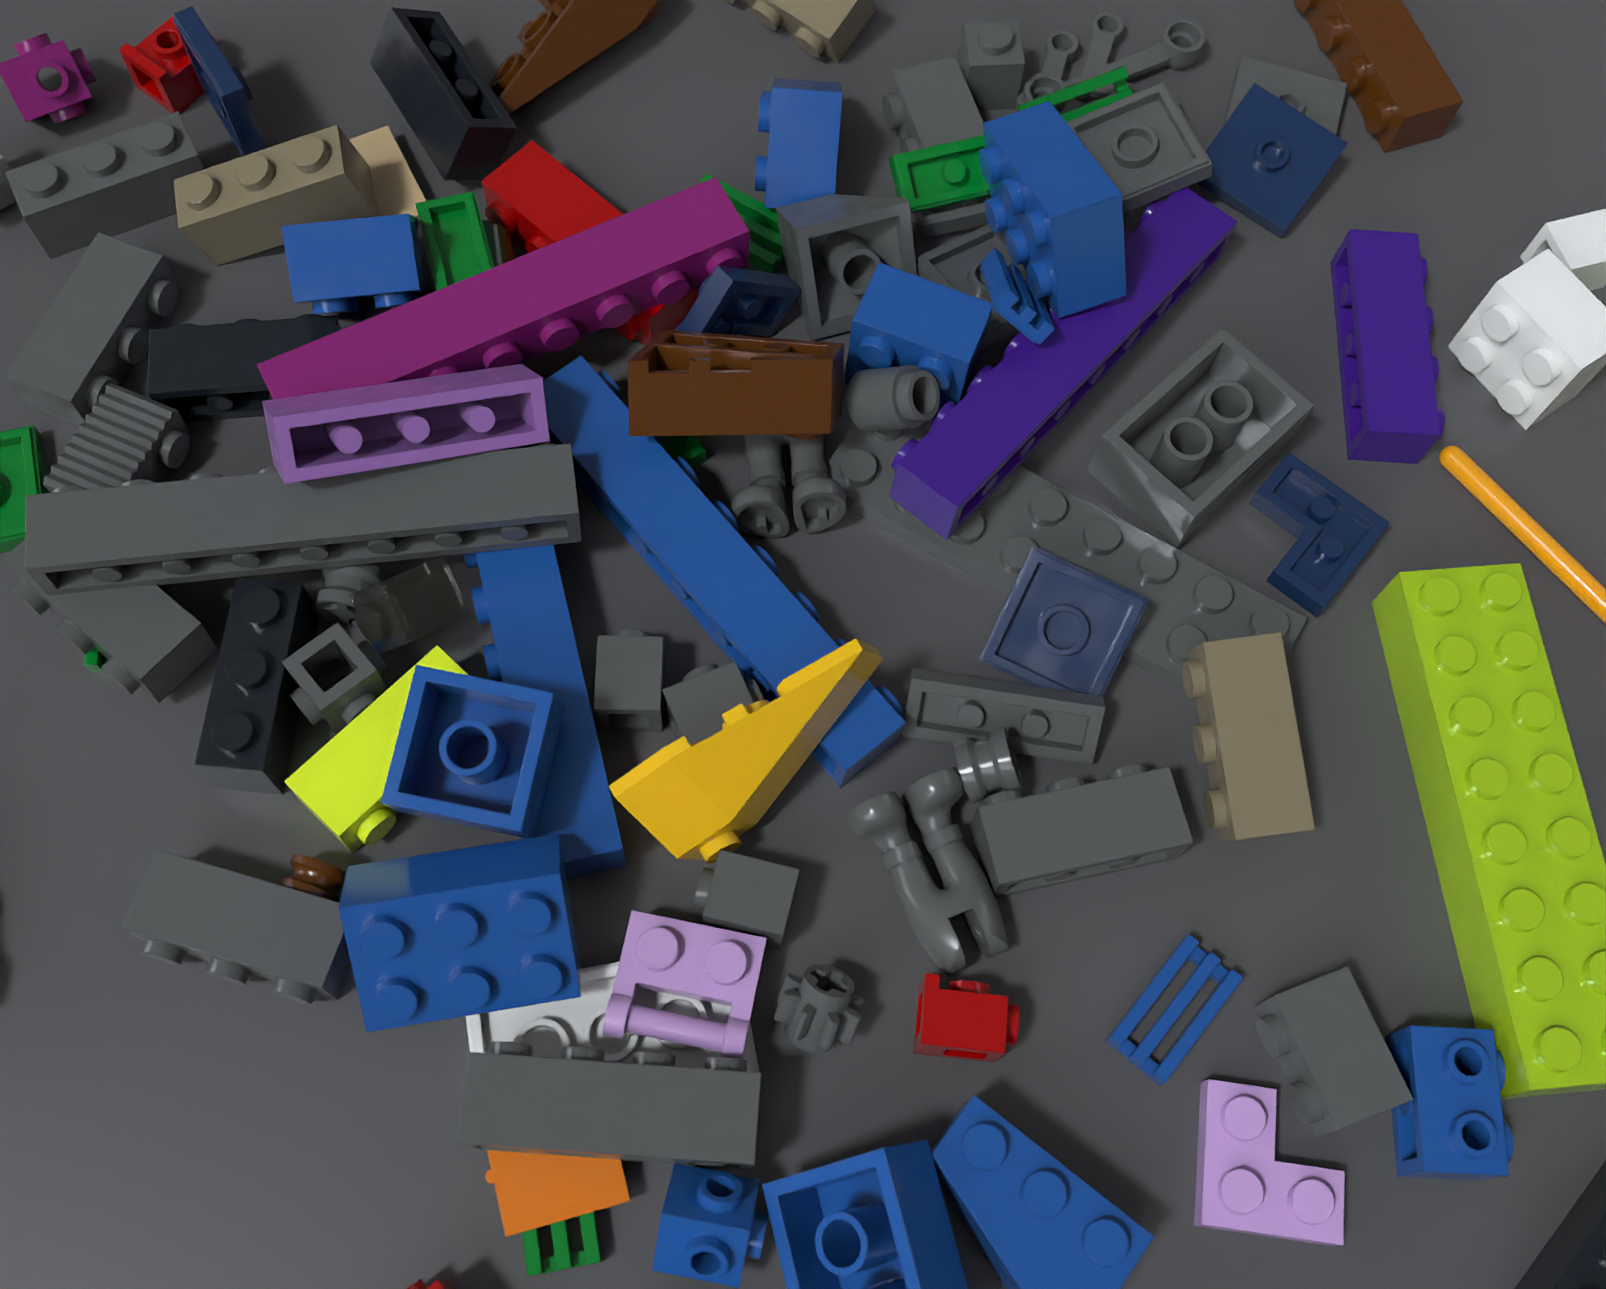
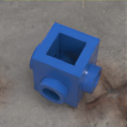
[652,1163,768,1288]

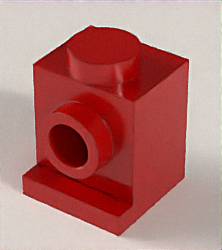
[118,17,218,114]
[913,973,1019,1063]

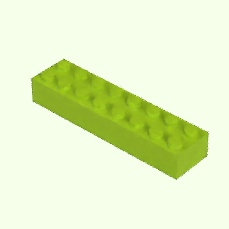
[1372,563,1606,1100]

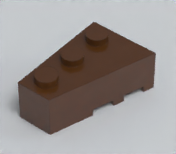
[628,330,844,440]

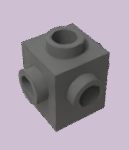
[282,622,389,735]

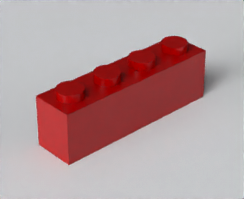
[481,140,699,346]

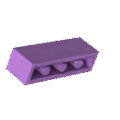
[262,364,550,484]

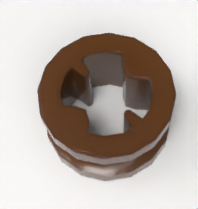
[280,854,346,903]

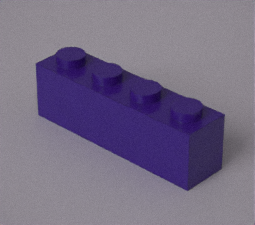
[1330,229,1445,464]

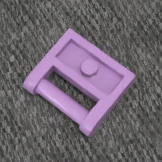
[603,910,767,1059]

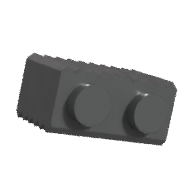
[43,383,192,493]

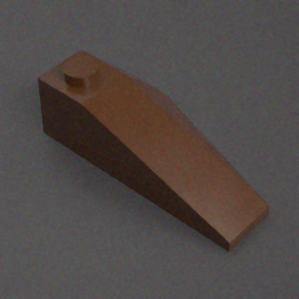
[489,0,660,115]

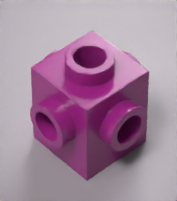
[0,32,97,124]

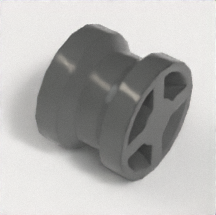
[311,563,387,627]
[954,727,1023,803]

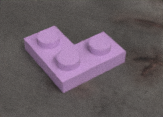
[1194,1079,1345,1246]

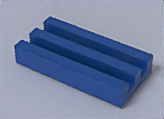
[980,247,1055,345]
[1105,934,1243,1086]

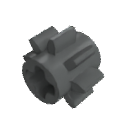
[774,964,864,1053]

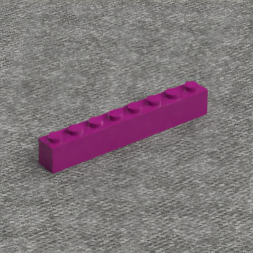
[256,177,749,399]

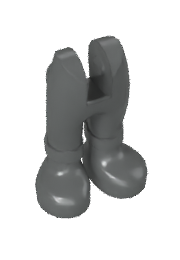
[730,434,846,538]
[845,767,1008,977]

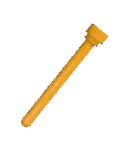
[1439,445,1606,624]

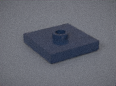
[173,6,267,156]
[1197,83,1348,238]
[978,546,1149,696]

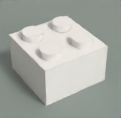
[1448,249,1606,430]

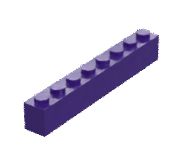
[889,187,1238,541]

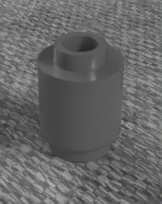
[845,365,940,431]

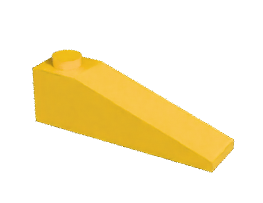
[609,638,884,864]

